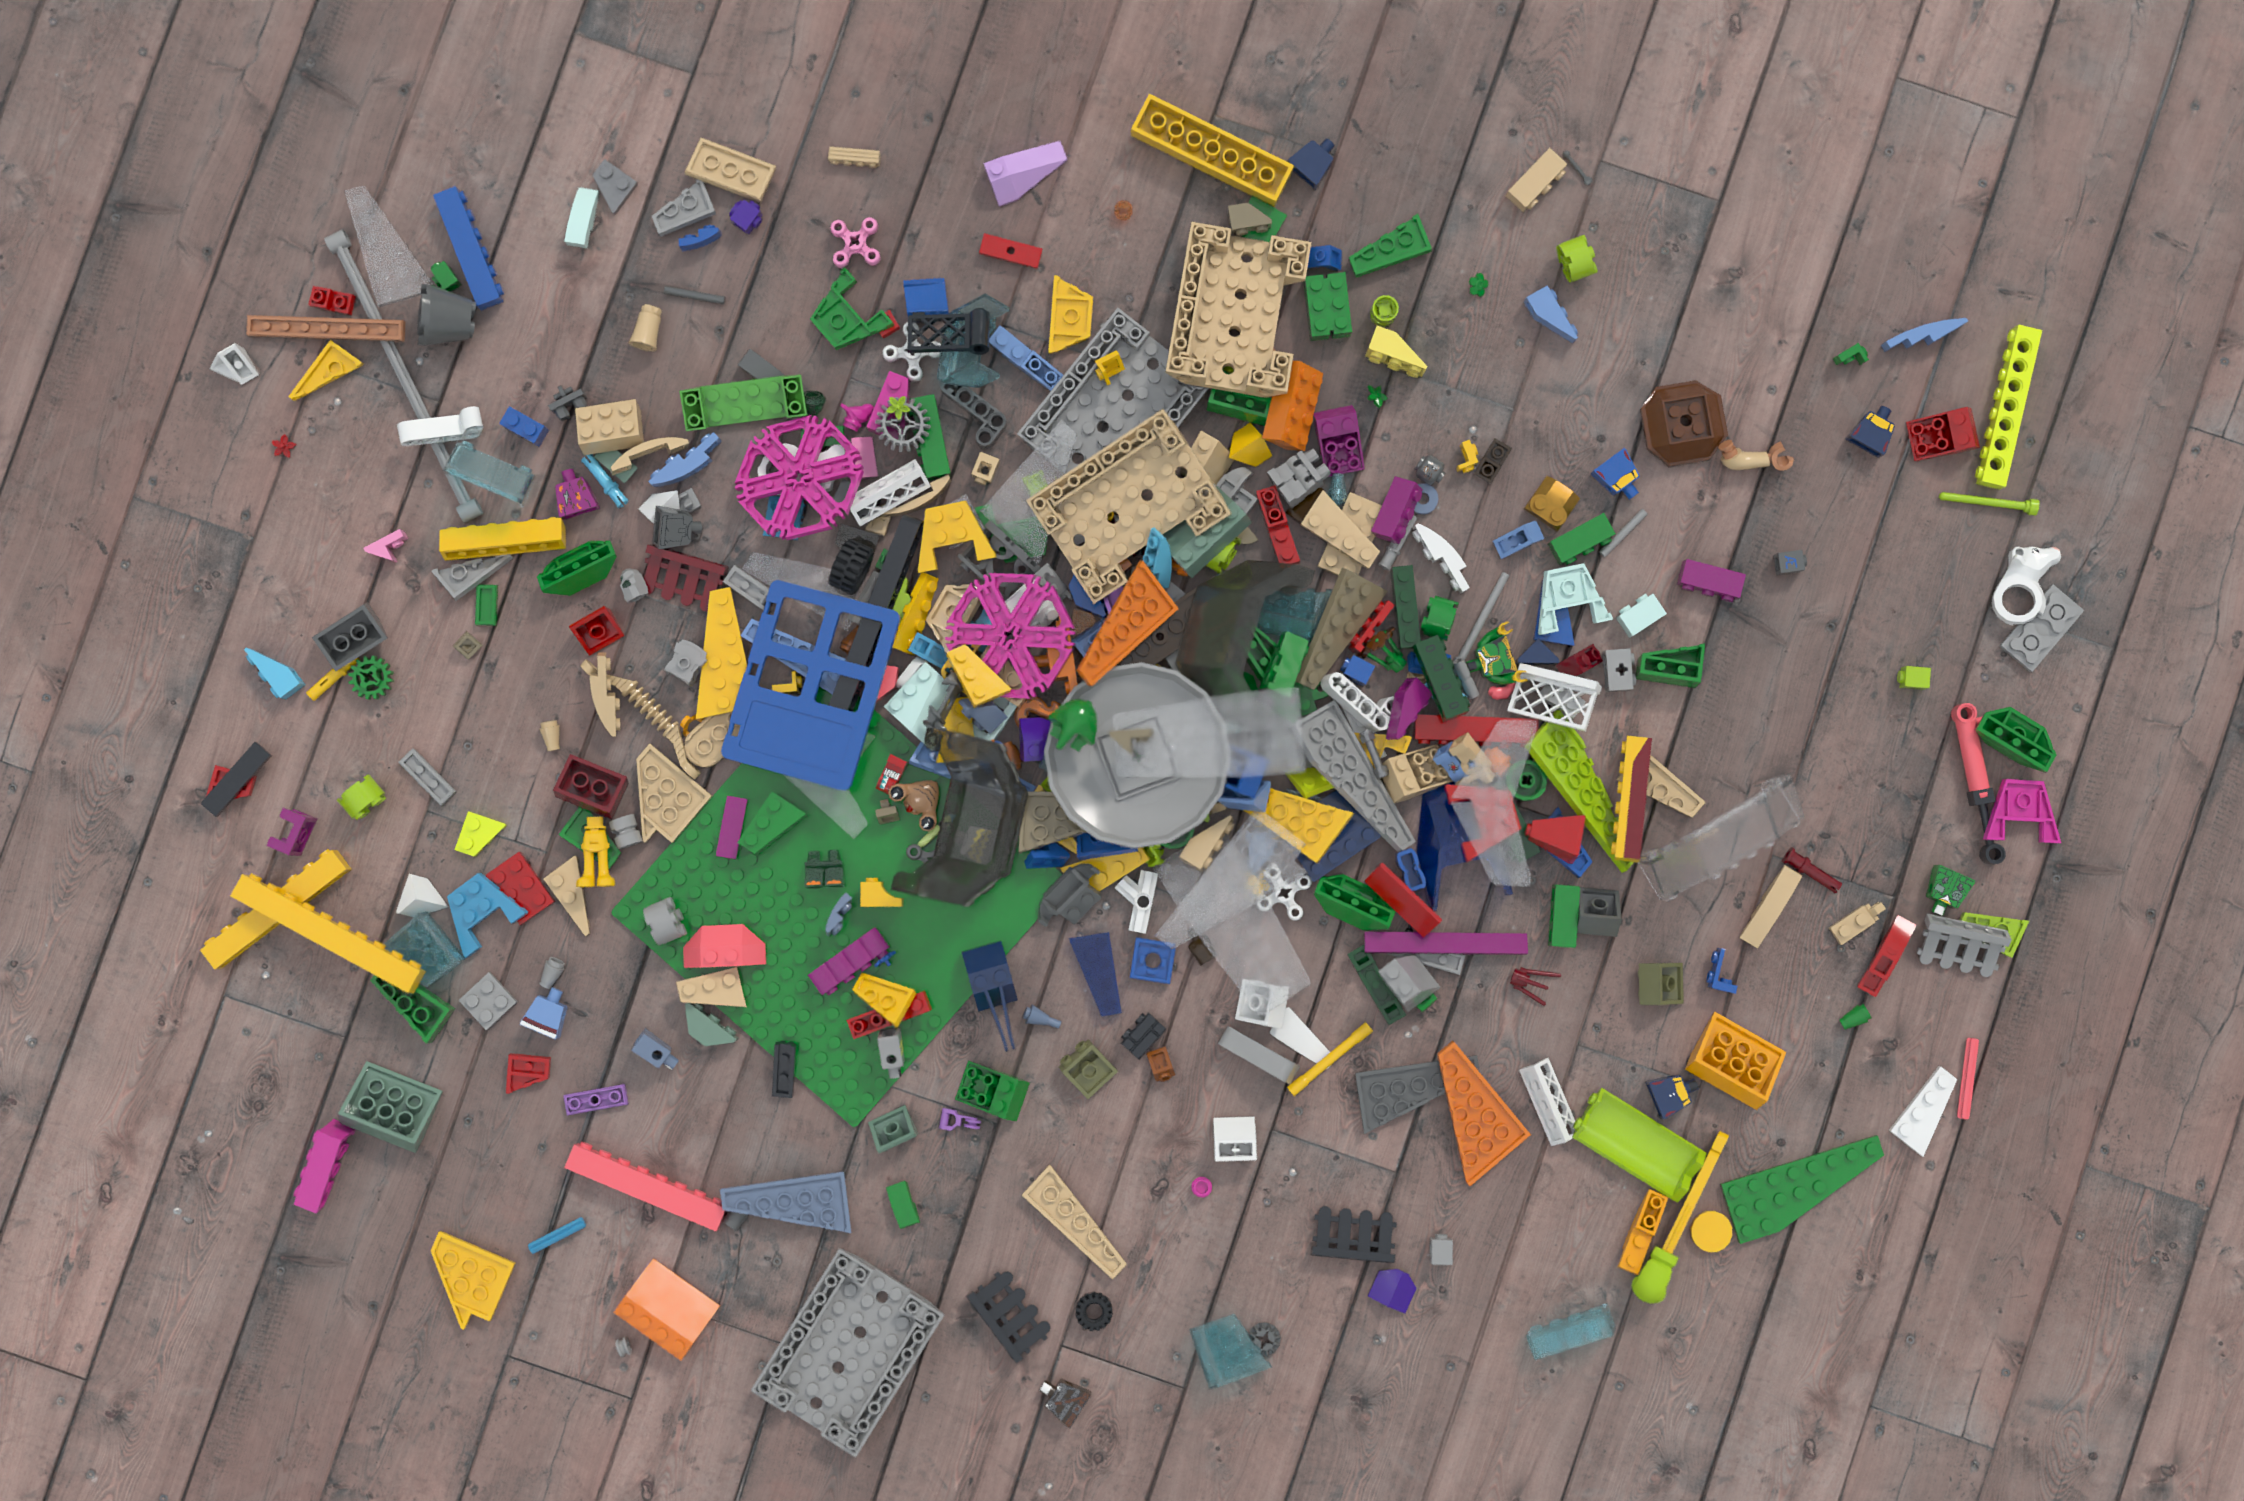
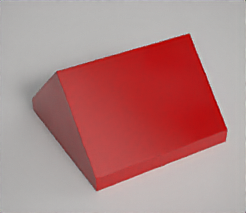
[569,606,625,656]

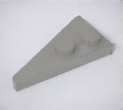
[432,554,513,601]

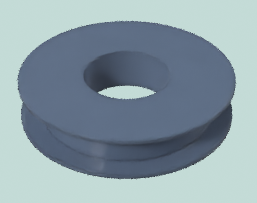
[1414,483,1438,514]

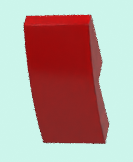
[308,286,356,316]

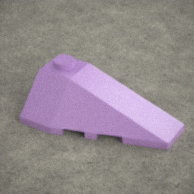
[984,141,1067,207]

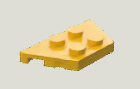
[1048,275,1093,354]

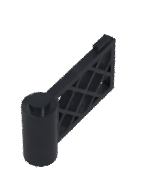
[907,308,990,355]

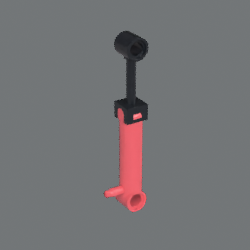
[1951,703,2006,864]

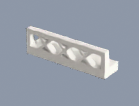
[850,459,931,526]
[1519,1058,1575,1146]

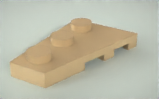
[676,967,746,1007]

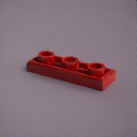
[979,233,1043,269]

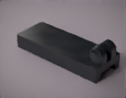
[772,1040,796,1098]

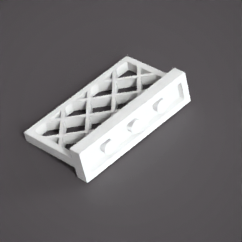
[1507,663,1602,732]

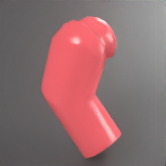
[1488,683,1516,700]

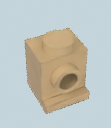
[971,452,1000,485]

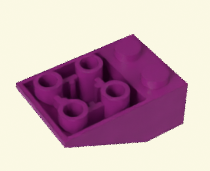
[1313,405,1365,477]

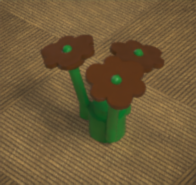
[1357,626,1407,673]

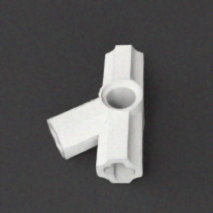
[1115,870,1158,934]

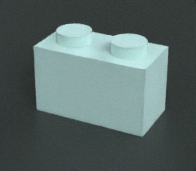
[1616,593,1667,638]

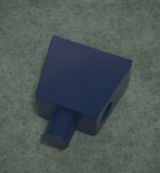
[1287,138,1335,190]

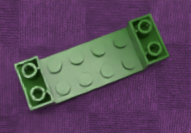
[679,374,807,431]

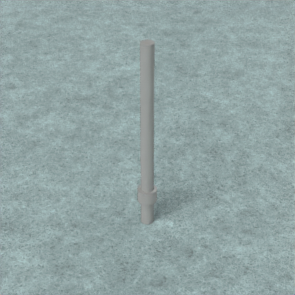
[1453,572,1510,677]

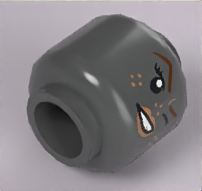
[1415,455,1446,485]

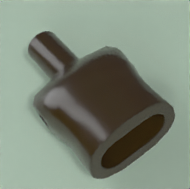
[1187,927,1218,966]

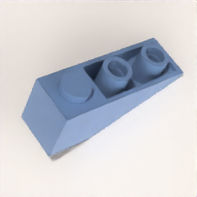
[1524,285,1578,343]

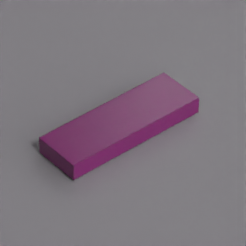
[716,796,748,860]

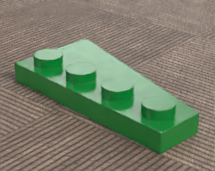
[1349,214,1432,278]

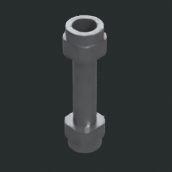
[1359,729,1389,779]

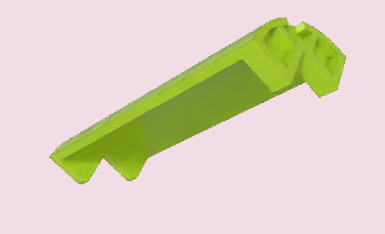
[1572,1087,1707,1203]

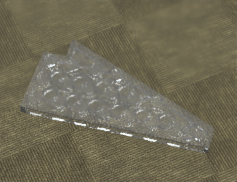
[1155,811,1308,949]

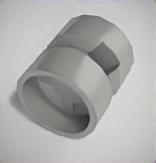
[608,814,643,850]

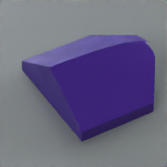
[1368,1269,1417,1313]

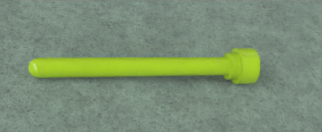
[1939,492,2039,516]

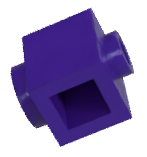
[729,199,763,235]

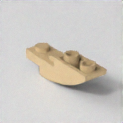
[590,652,620,736]

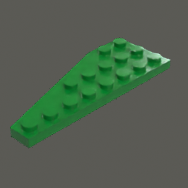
[1720,1135,1884,1244]

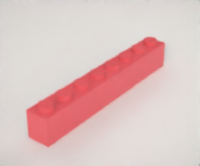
[564,1142,727,1231]

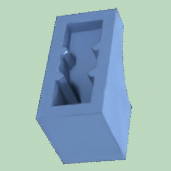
[1493,521,1545,559]

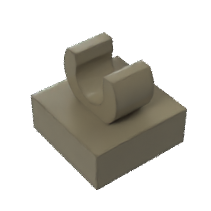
[875,799,900,825]

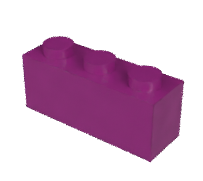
[1371,476,1423,544]
[1677,559,1746,602]

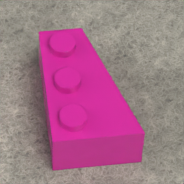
[867,371,910,440]

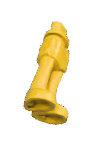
[576,817,615,887]

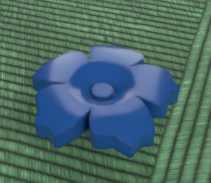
[874,951,896,967]

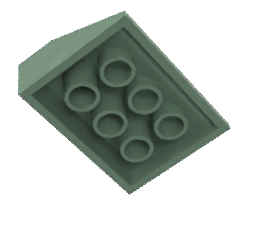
[1163,485,1252,578]
[338,1061,443,1153]

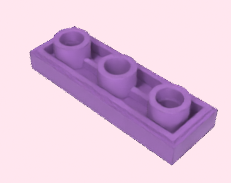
[563,1084,629,1115]

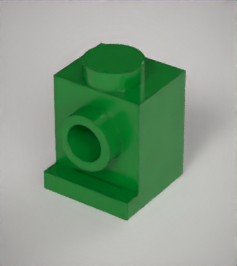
[431,261,462,292]

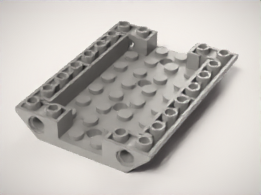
[1017,308,1209,475]
[750,1248,945,1457]

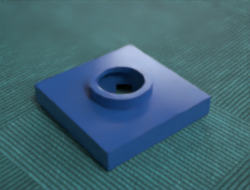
[1130,937,1176,984]

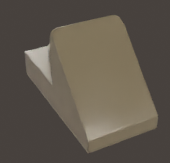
[1109,728,1154,756]

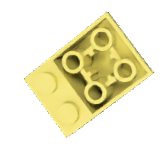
[1365,326,1427,378]

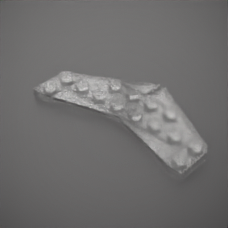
[1451,720,1536,887]

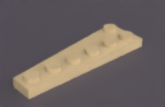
[1022,1164,1127,1279]

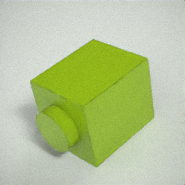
[1897,666,1931,690]

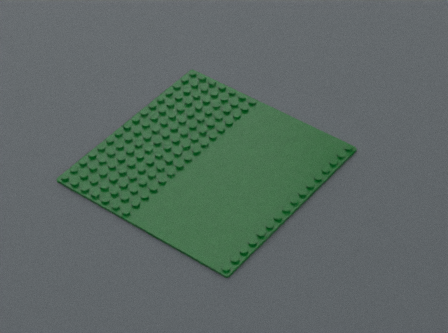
[612,687,1062,1127]

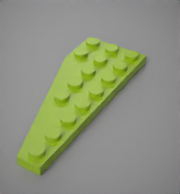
[1524,710,1634,873]

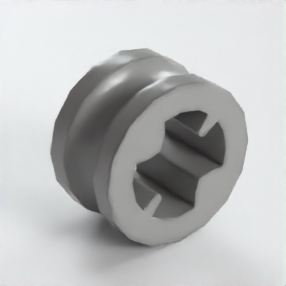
[615,1336,632,1358]

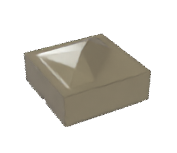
[453,631,483,660]

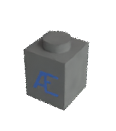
[1773,550,1807,575]

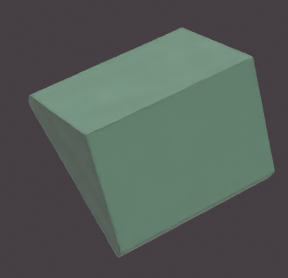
[868,1105,918,1153]

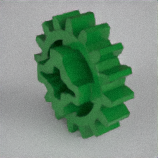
[348,655,394,700]

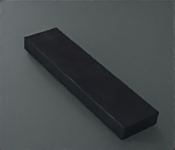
[200,742,272,817]

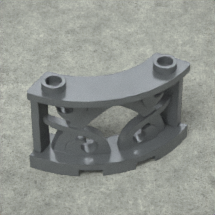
[957,520,1041,601]

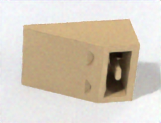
[1382,744,1453,804]

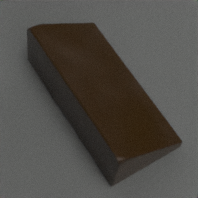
[1285,487,1327,524]

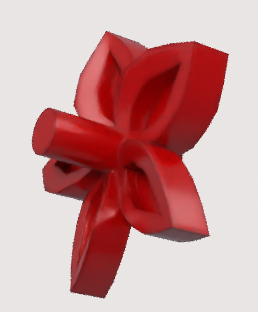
[271,434,297,458]

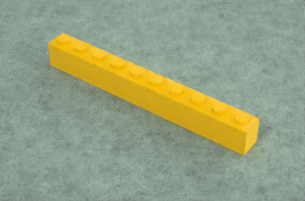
[230,873,426,993]

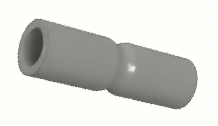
[1453,658,1479,699]

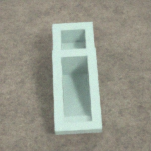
[564,188,599,248]

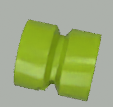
[1370,295,1399,327]

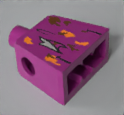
[555,469,600,520]

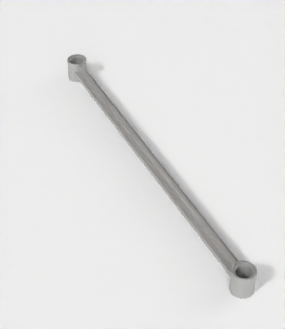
[324,229,483,523]

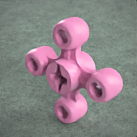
[830,217,881,268]

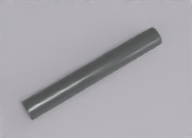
[664,286,725,304]

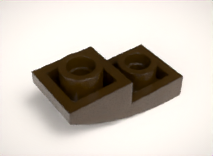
[1474,438,1512,484]

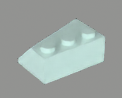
[884,662,960,751]

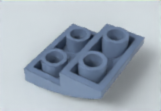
[825,893,852,937]

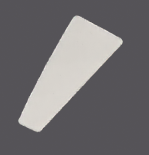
[1270,1007,1331,1069]

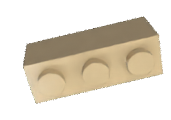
[1506,148,1567,212]

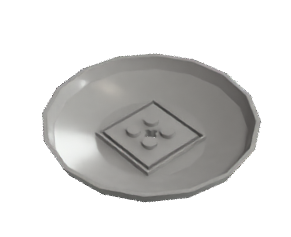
[1044,662,1231,848]

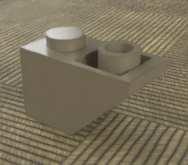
[1227,203,1272,236]

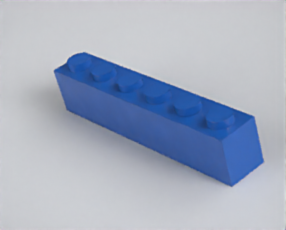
[433,186,504,311]

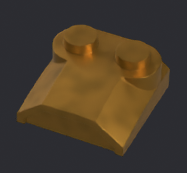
[1524,476,1580,532]

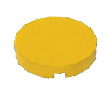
[1690,1211,1732,1252]

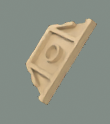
[926,584,983,653]

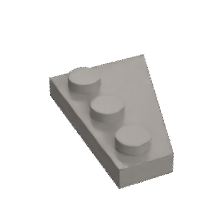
[652,179,716,237]

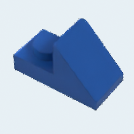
[1024,843,1070,869]

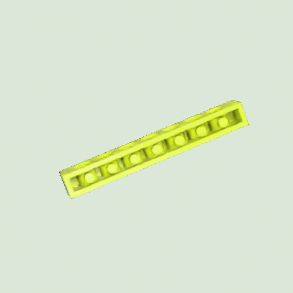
[1975,325,2042,490]

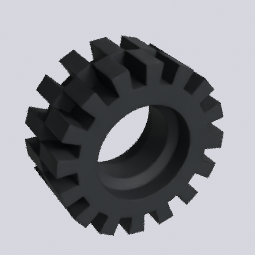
[1076,1292,1113,1331]

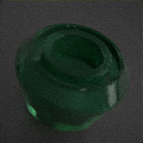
[804,391,826,416]

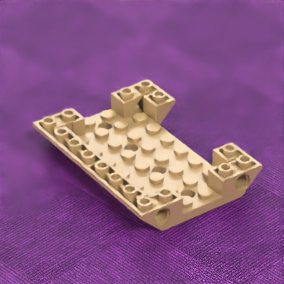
[1165,222,1311,397]
[1026,409,1231,604]

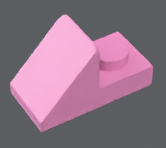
[363,529,408,562]

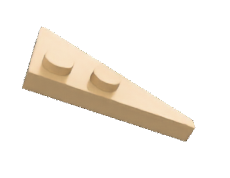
[544,855,590,936]

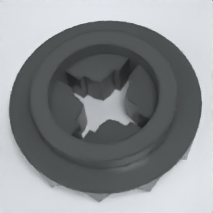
[1248,1322,1281,1356]

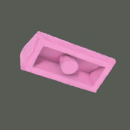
[851,437,878,479]

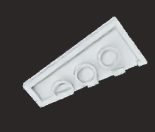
[1889,1066,1957,1157]

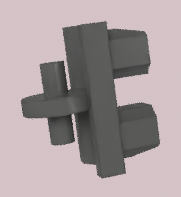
[548,385,587,421]

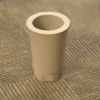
[628,305,662,351]

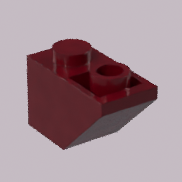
[1556,644,1603,677]

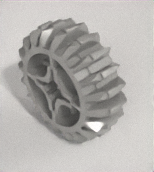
[875,397,931,452]

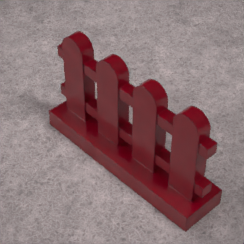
[644,544,729,611]

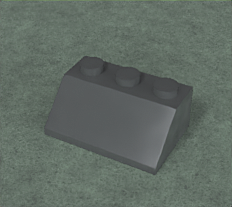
[312,602,388,671]

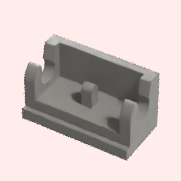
[1034,563,1073,608]

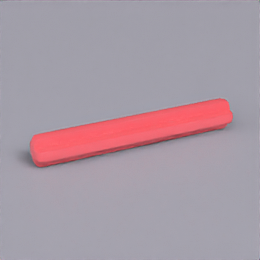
[1957,1038,1979,1119]

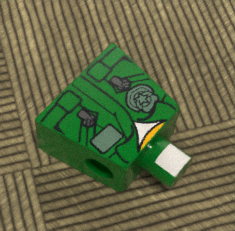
[1926,865,1975,916]

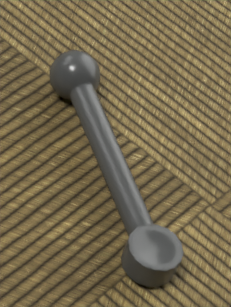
[1562,151,1592,185]

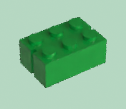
[1304,272,1352,341]

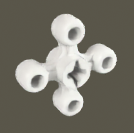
[882,322,943,382]
[1256,865,1312,921]

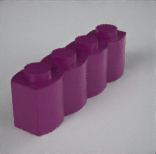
[808,927,890,996]

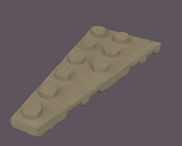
[1295,568,1388,690]
[1019,791,1087,853]

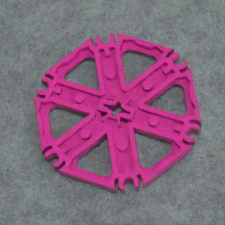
[735,415,864,540]
[945,573,1076,699]

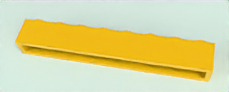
[200,849,352,970]

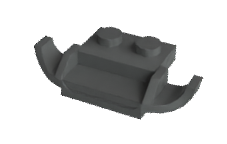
[1038,863,1102,927]

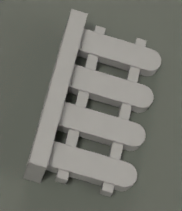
[1916,914,2012,977]

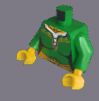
[1466,621,1528,685]

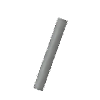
[1599,509,1648,557]

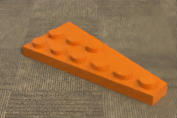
[1076,560,1179,686]

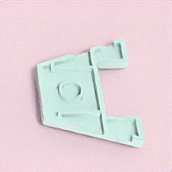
[1538,563,1613,635]

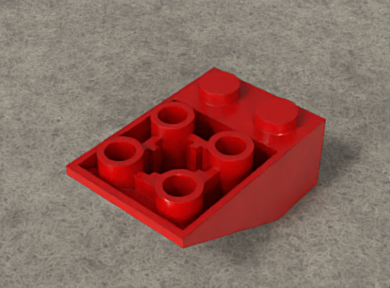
[1906,407,1980,461]

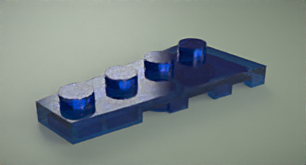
[1069,932,1122,1016]

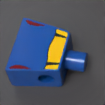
[1590,448,1640,500]

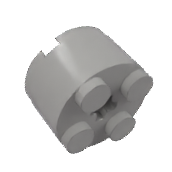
[643,897,687,945]

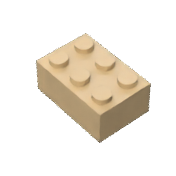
[575,399,644,455]

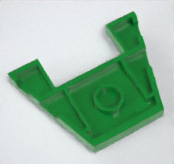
[810,267,894,350]

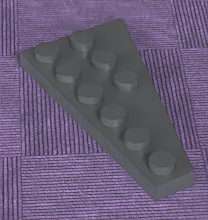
[1355,1055,1480,1134]

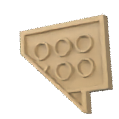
[636,743,713,843]

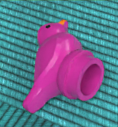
[840,403,874,432]

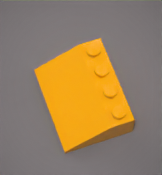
[1685,1012,1786,1110]

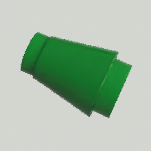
[1839,1004,1872,1030]

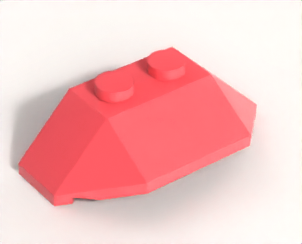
[683,924,766,968]

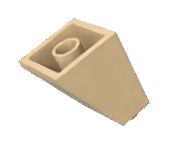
[1180,431,1234,485]

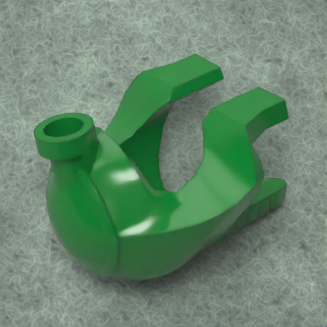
[1048,699,1097,752]

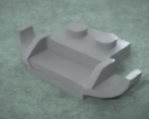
[1216,467,1258,515]

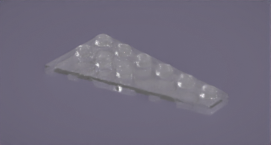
[742,552,870,632]

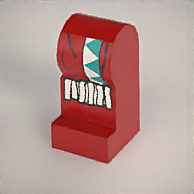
[876,754,908,795]

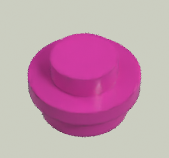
[1192,1177,1212,1198]

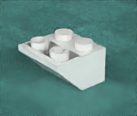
[1213,1116,1257,1161]

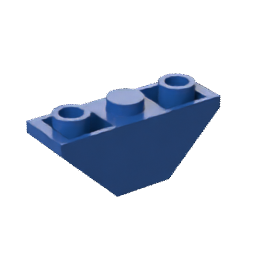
[1069,574,1108,618]

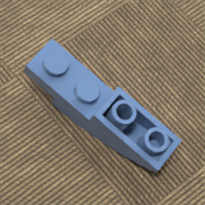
[989,325,1063,391]
[648,432,722,487]

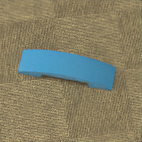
[908,632,954,673]

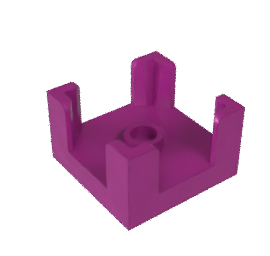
[266,808,317,856]

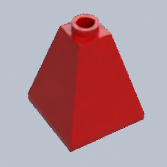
[1525,815,1586,864]

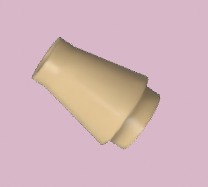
[539,720,560,751]

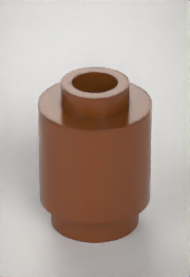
[1002,741,1024,773]

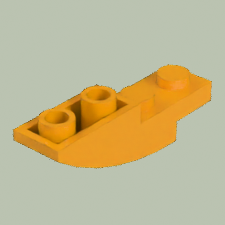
[1617,1189,1668,1275]

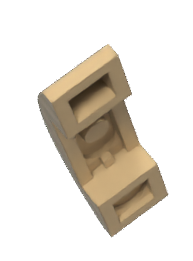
[611,437,689,476]
[880,475,951,517]

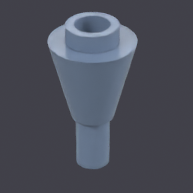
[1023,1004,1061,1029]

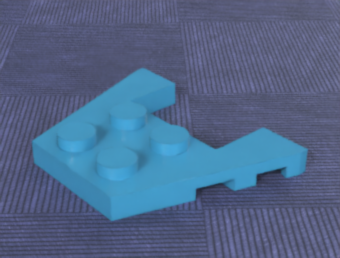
[447,873,528,958]

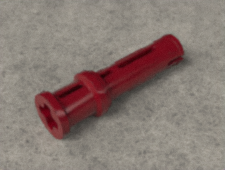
[1782,847,1842,894]

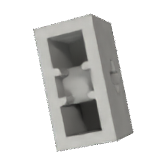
[1602,648,1636,692]

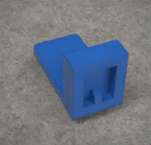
[1307,245,1342,271]
[1706,948,1738,994]

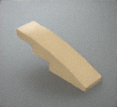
[1740,865,1802,948]

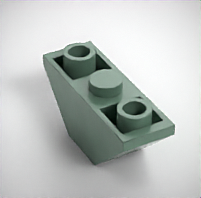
[685,1003,739,1046]

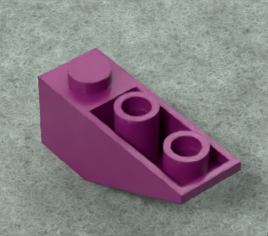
[1386,677,1432,740]

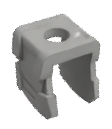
[664,640,708,687]

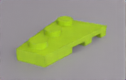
[1959,912,2029,958]

